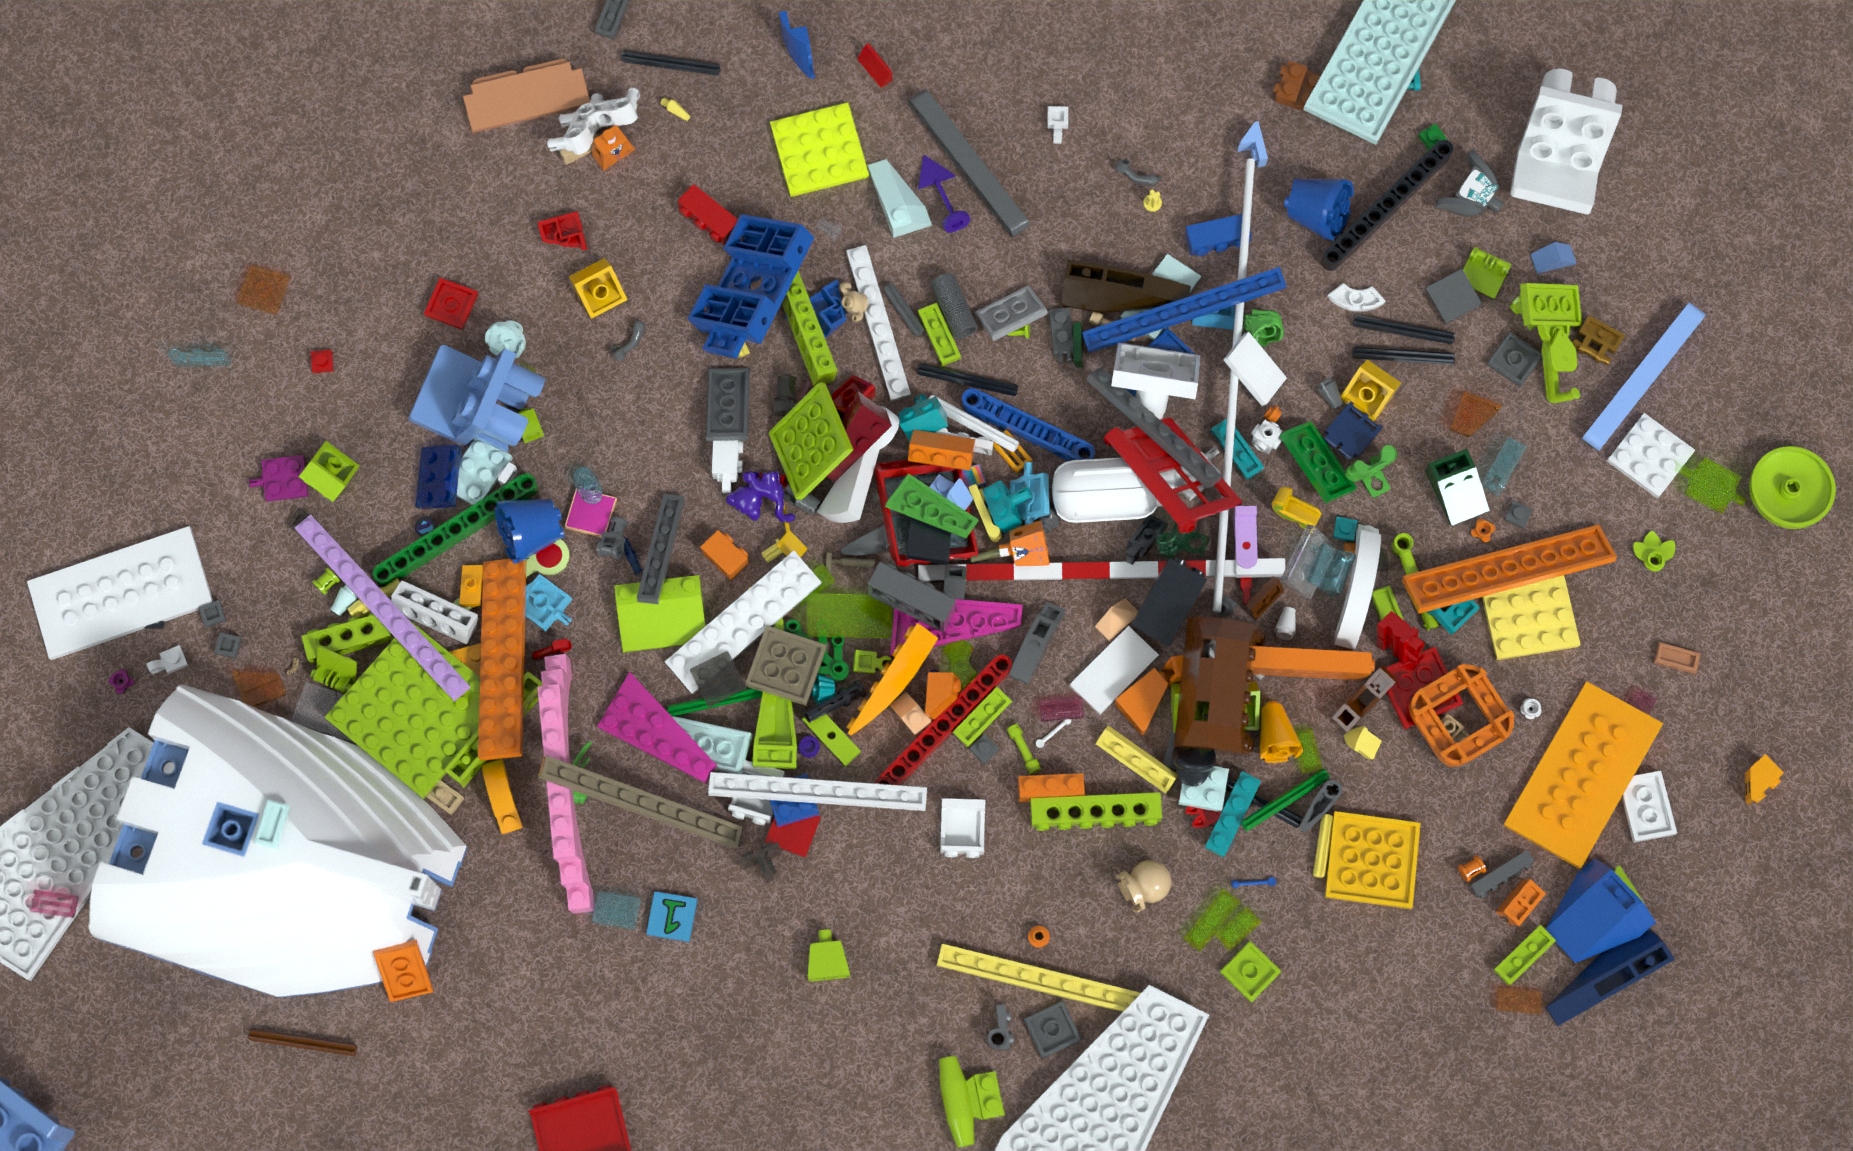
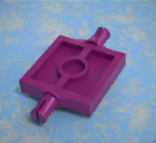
[249,455,309,502]

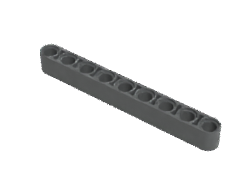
[908,89,1030,238]

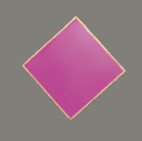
[565,488,617,537]

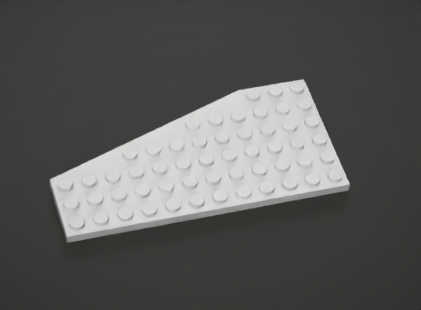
[0,727,175,981]
[995,985,1209,1151]

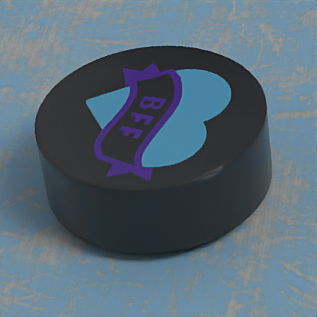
[415,517,437,537]

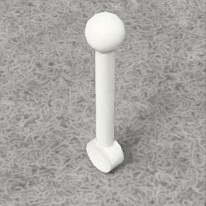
[1036,716,1072,748]

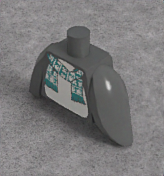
[1435,149,1504,217]

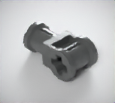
[597,516,628,560]

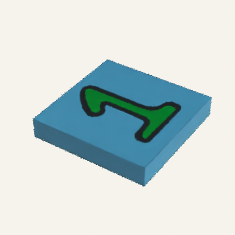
[646,891,698,942]

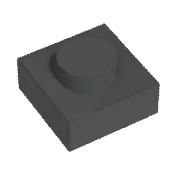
[1504,500,1533,529]
[199,600,227,628]
[214,633,242,659]
[969,734,1000,765]

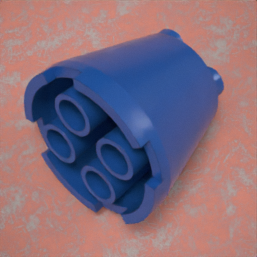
[1284,178,1354,241]
[495,499,564,564]

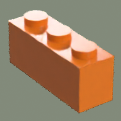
[908,430,976,470]
[1018,773,1085,802]

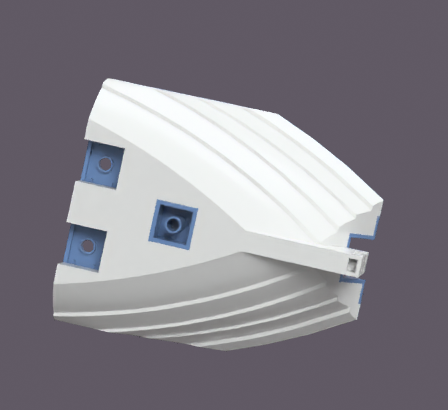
[89,685,468,998]

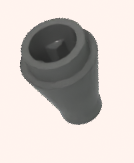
[1317,377,1344,409]

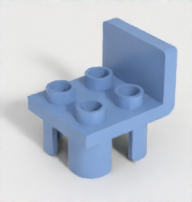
[408,345,546,453]
[0,1076,75,1151]

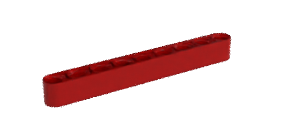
[874,655,1012,786]

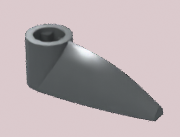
[840,522,903,555]
[1299,780,1342,833]

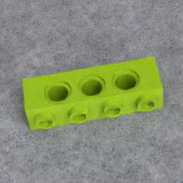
[301,612,394,664]

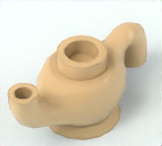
[839,283,868,322]

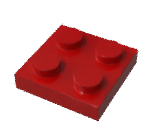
[424,278,479,330]

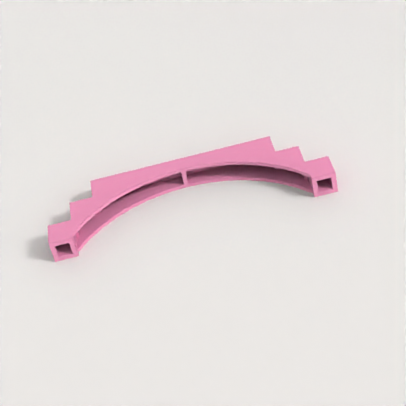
[538,654,595,914]

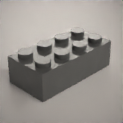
[868,562,956,633]

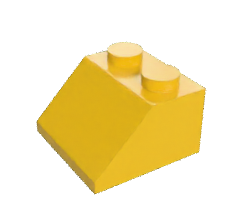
[569,258,627,319]
[1341,360,1401,421]

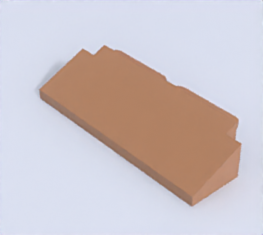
[463,59,590,133]

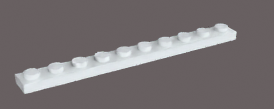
[708,772,927,811]

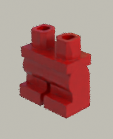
[1377,611,1425,666]

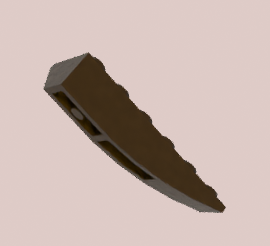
[1061,259,1191,313]

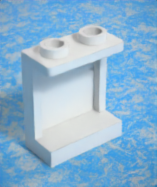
[728,760,786,826]
[940,798,985,858]

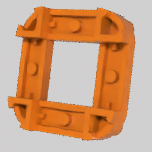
[1409,664,1514,767]

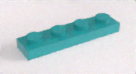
[1205,771,1261,858]

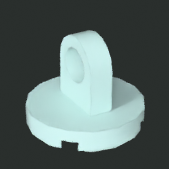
[485,320,526,359]

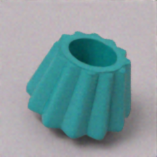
[811,674,835,704]

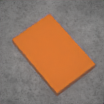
[373,939,433,1002]

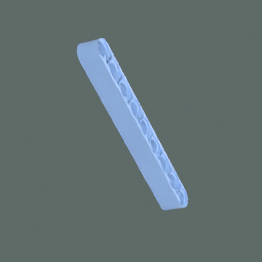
[1582,302,1706,451]

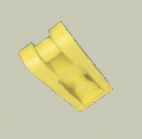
[968,484,1002,542]

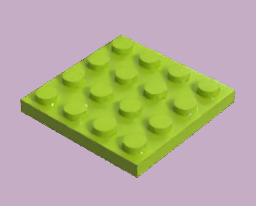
[768,382,853,500]

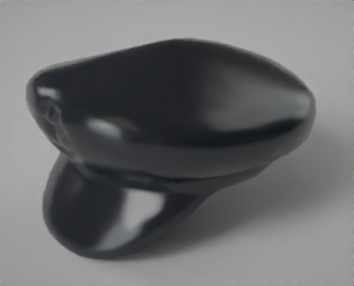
[1172,746,1216,786]

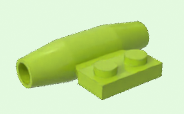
[939,1056,1005,1148]

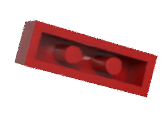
[677,184,738,245]

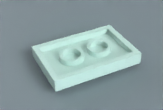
[443,439,513,505]

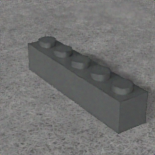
[1469,850,1535,898]

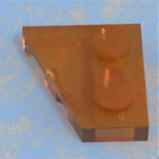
[1449,391,1502,438]
[232,671,287,707]

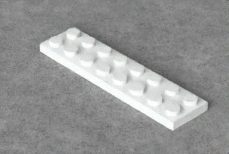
[665,551,822,694]

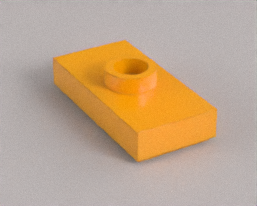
[459,565,483,607]

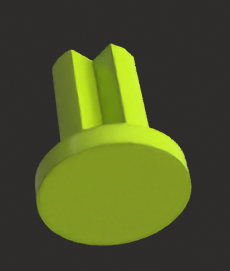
[1007,323,1030,338]

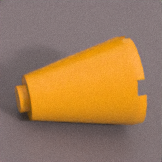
[1260,701,1303,763]

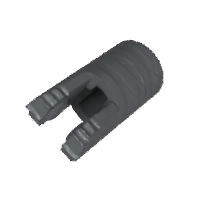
[783,483,822,517]

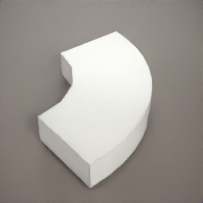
[1327,283,1386,312]

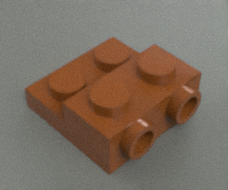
[1273,61,1322,112]

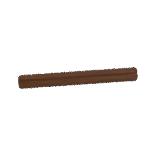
[248,1028,357,1056]

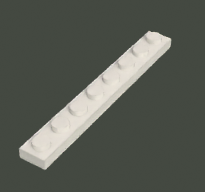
[846,245,911,402]

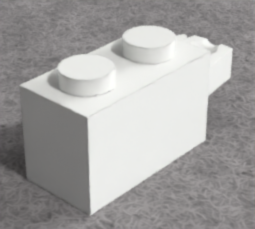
[712,441,743,493]

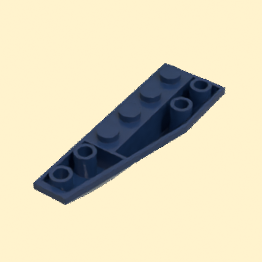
[1546,929,1675,1027]

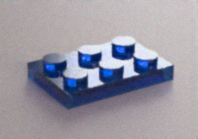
[415,444,462,509]

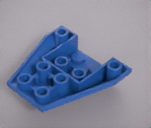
[1545,858,1656,963]

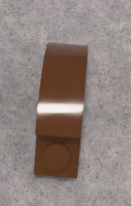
[1332,665,1398,732]

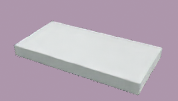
[1069,626,1159,715]

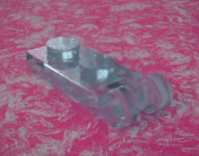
[168,349,231,367]
[1481,437,1527,497]

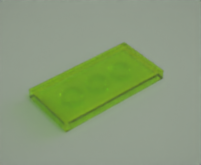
[806,593,892,638]

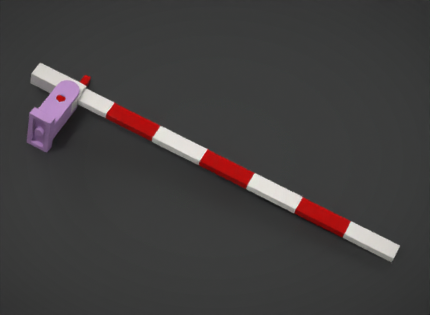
[918,506,1286,605]

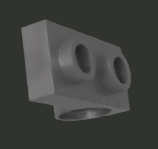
[987,1004,1014,1051]

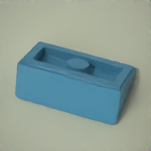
[1192,306,1236,330]

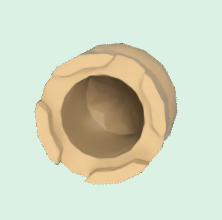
[1116,860,1172,913]

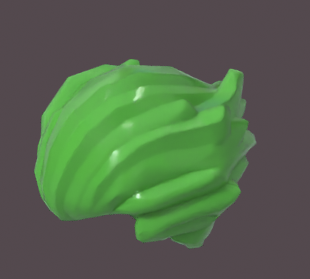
[1242,309,1284,346]

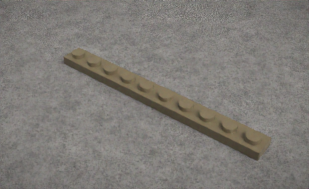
[538,755,742,849]

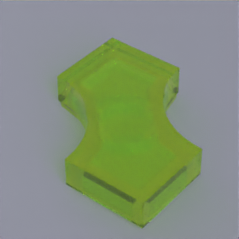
[943,640,977,690]

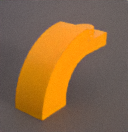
[482,759,523,834]

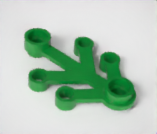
[784,619,849,681]

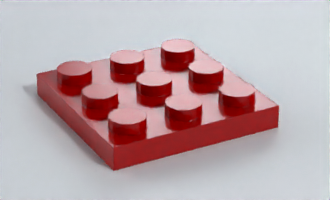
[1386,646,1463,730]

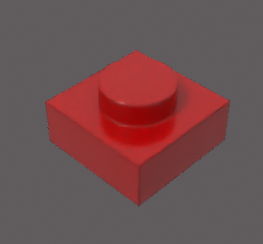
[311,350,334,373]

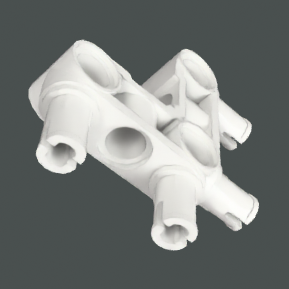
[547,88,640,155]

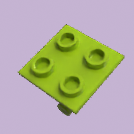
[1463,247,1512,299]
[310,646,357,693]

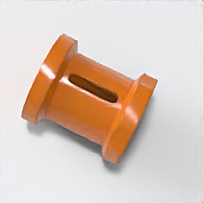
[1457,855,1487,883]

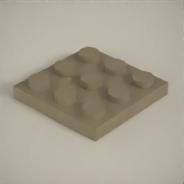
[745,625,827,706]

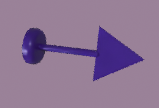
[918,155,971,233]

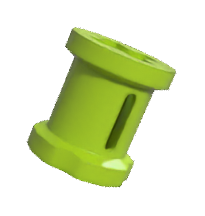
[312,567,340,595]

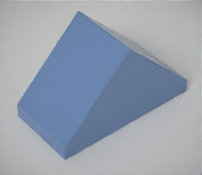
[1531,242,1576,273]

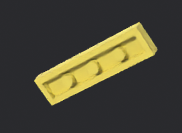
[1096,725,1178,794]

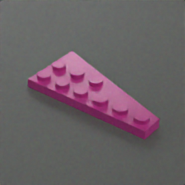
[890,599,1023,657]
[597,672,717,784]

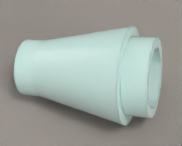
[330,584,358,616]

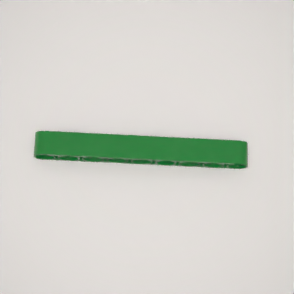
[373,473,538,587]

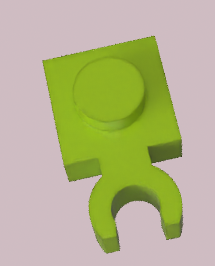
[853,650,891,674]

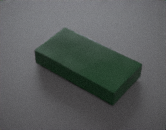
[1073,322,1084,368]

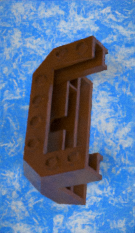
[1174,616,1265,757]

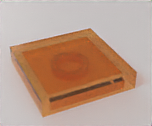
[237,265,290,315]

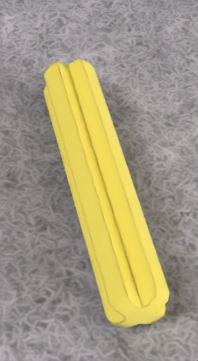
[1313,814,1333,878]

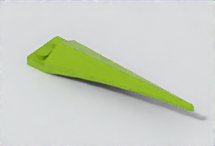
[753,617,797,769]

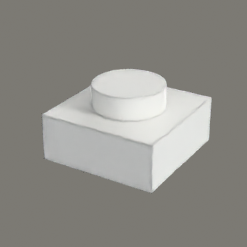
[497,462,518,486]

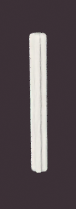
[929,395,1019,452]

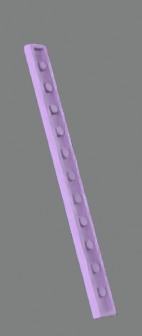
[295,514,471,701]

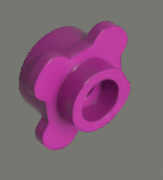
[108,669,134,694]

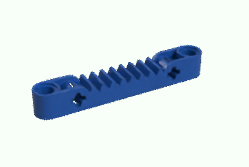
[962,388,1095,461]

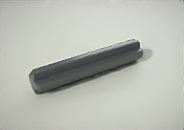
[884,283,924,337]

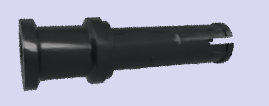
[803,680,866,723]

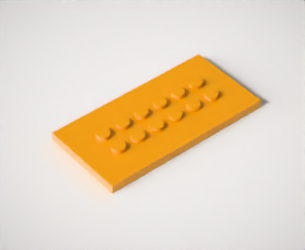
[1503,681,1663,869]

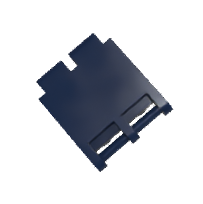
[1324,401,1384,461]

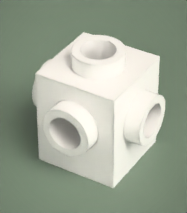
[1251,420,1282,455]

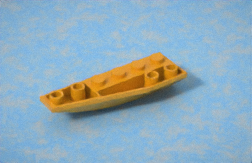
[846,623,938,736]

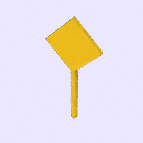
[776,503,808,558]

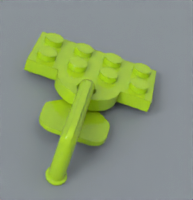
[1520,283,1582,403]

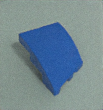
[779,11,815,79]
[785,280,847,338]

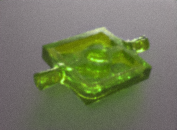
[1679,457,1746,514]

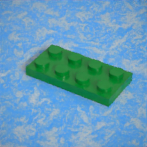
[1279,421,1357,504]

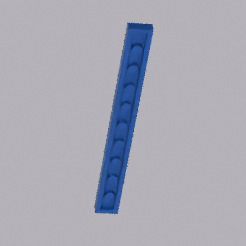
[1082,267,1286,353]

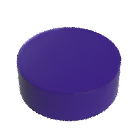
[798,736,820,758]

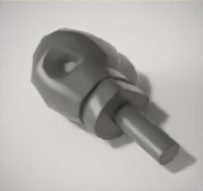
[1039,507,1059,534]

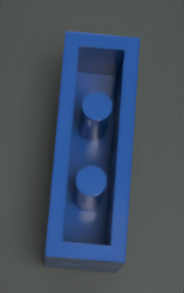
[1185,214,1252,257]

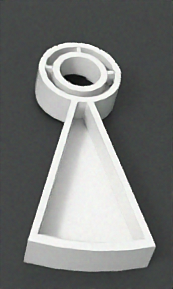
[817,406,899,523]

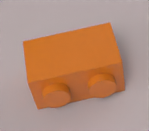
[700,530,749,581]

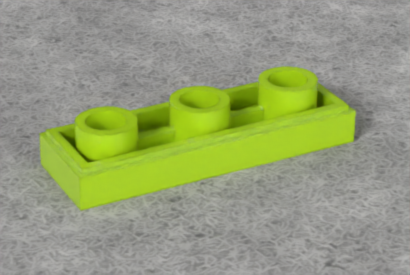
[802,709,861,767]

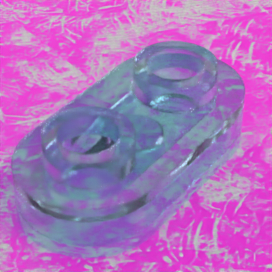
[573,467,603,504]

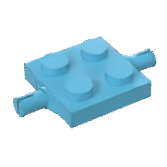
[1010,462,1049,525]
[525,574,573,632]

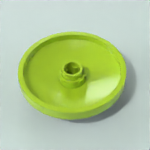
[1749,446,1836,529]

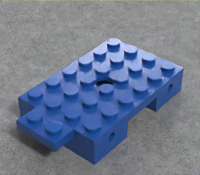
[687,214,815,359]

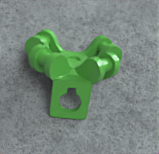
[1345,445,1397,498]

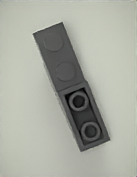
[1009,602,1066,685]

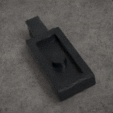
[1125,515,1168,565]

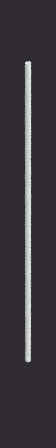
[1212,159,1255,613]

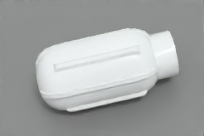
[1052,457,1175,523]

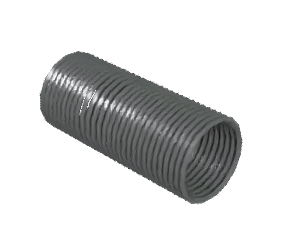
[930,273,978,339]

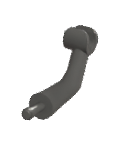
[1115,158,1162,186]
[611,319,645,361]

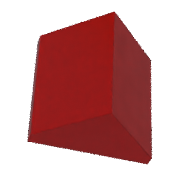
[831,375,875,420]

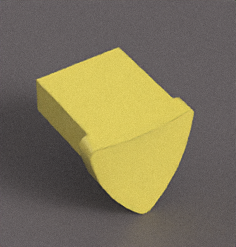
[1344,726,1382,760]

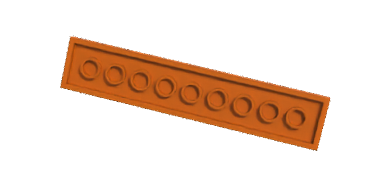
[1402,525,1617,614]
[478,559,527,761]

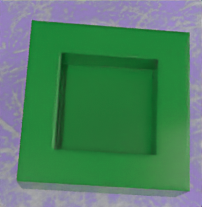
[1418,123,1447,150]

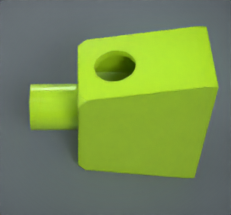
[808,929,850,982]

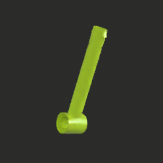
[1391,533,1439,631]

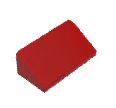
[857,43,893,88]

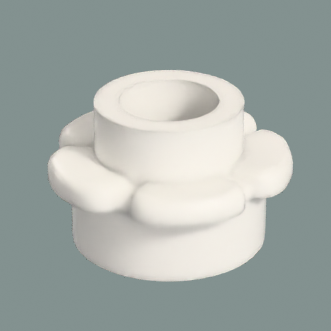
[1520,698,1542,719]

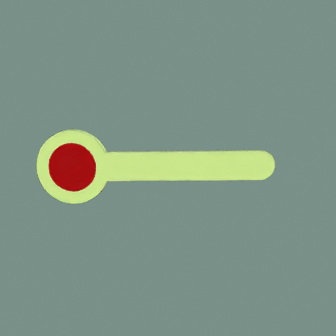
[453,539,570,610]

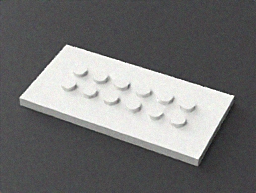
[27,526,214,660]

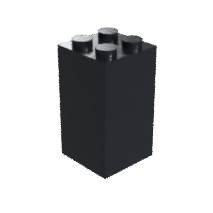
[1131,556,1207,646]

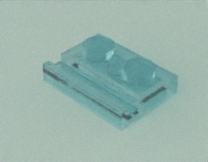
[592,891,641,930]

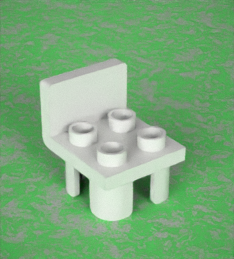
[1510,69,1622,214]

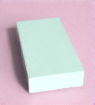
[254,799,291,850]

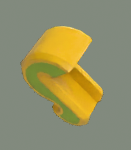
[1271,486,1322,530]

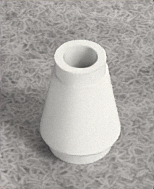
[1275,607,1296,640]

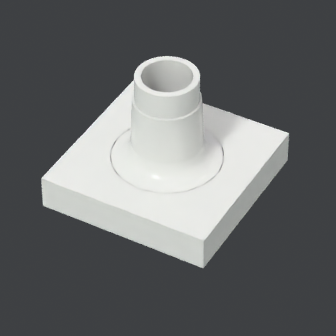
[1111,342,1200,420]

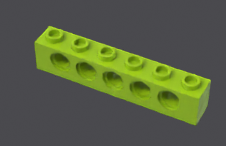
[781,271,838,387]
[444,671,542,788]
[1030,792,1162,831]

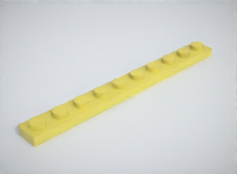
[937,944,1141,1012]

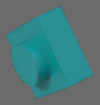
[1333,517,1358,542]

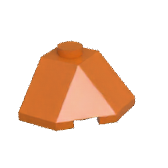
[925,672,961,719]

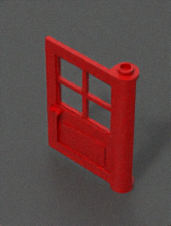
[1103,417,1243,533]

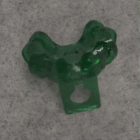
[1156,505,1210,558]

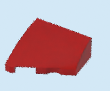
[537,211,587,250]

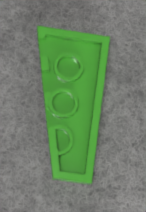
[885,473,979,538]

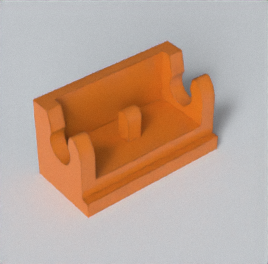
[1495,879,1546,926]

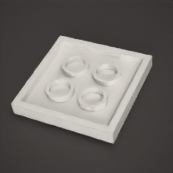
[1607,413,1695,499]

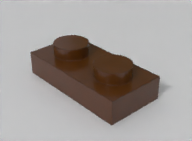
[1245,576,1284,620]

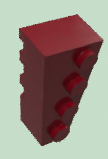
[826,391,892,482]

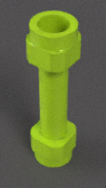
[1007,724,1041,775]

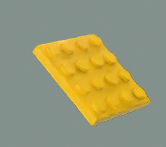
[1325,811,1421,909]

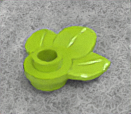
[1633,531,1675,572]

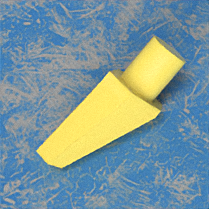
[661,98,690,121]

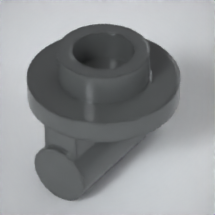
[1218,594,1238,616]

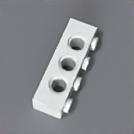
[391,581,478,644]

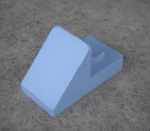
[1237,122,1268,167]
[930,474,973,510]

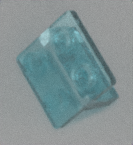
[1308,543,1356,598]

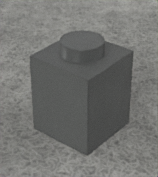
[943,565,967,599]

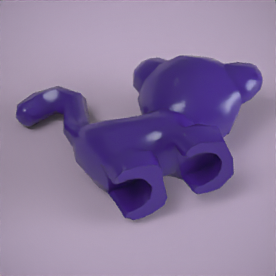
[726,471,795,523]

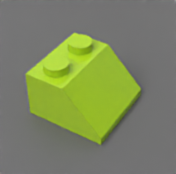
[299,441,360,502]

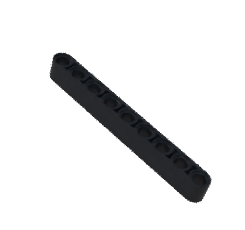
[1321,140,1453,271]

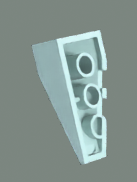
[867,159,932,238]

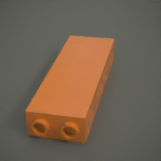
[1251,646,1375,680]

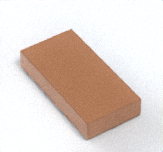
[1653,642,1701,674]

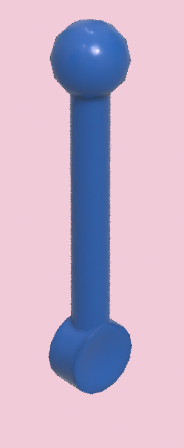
[1231,877,1276,888]

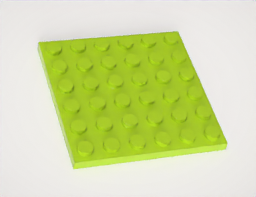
[324,621,480,799]

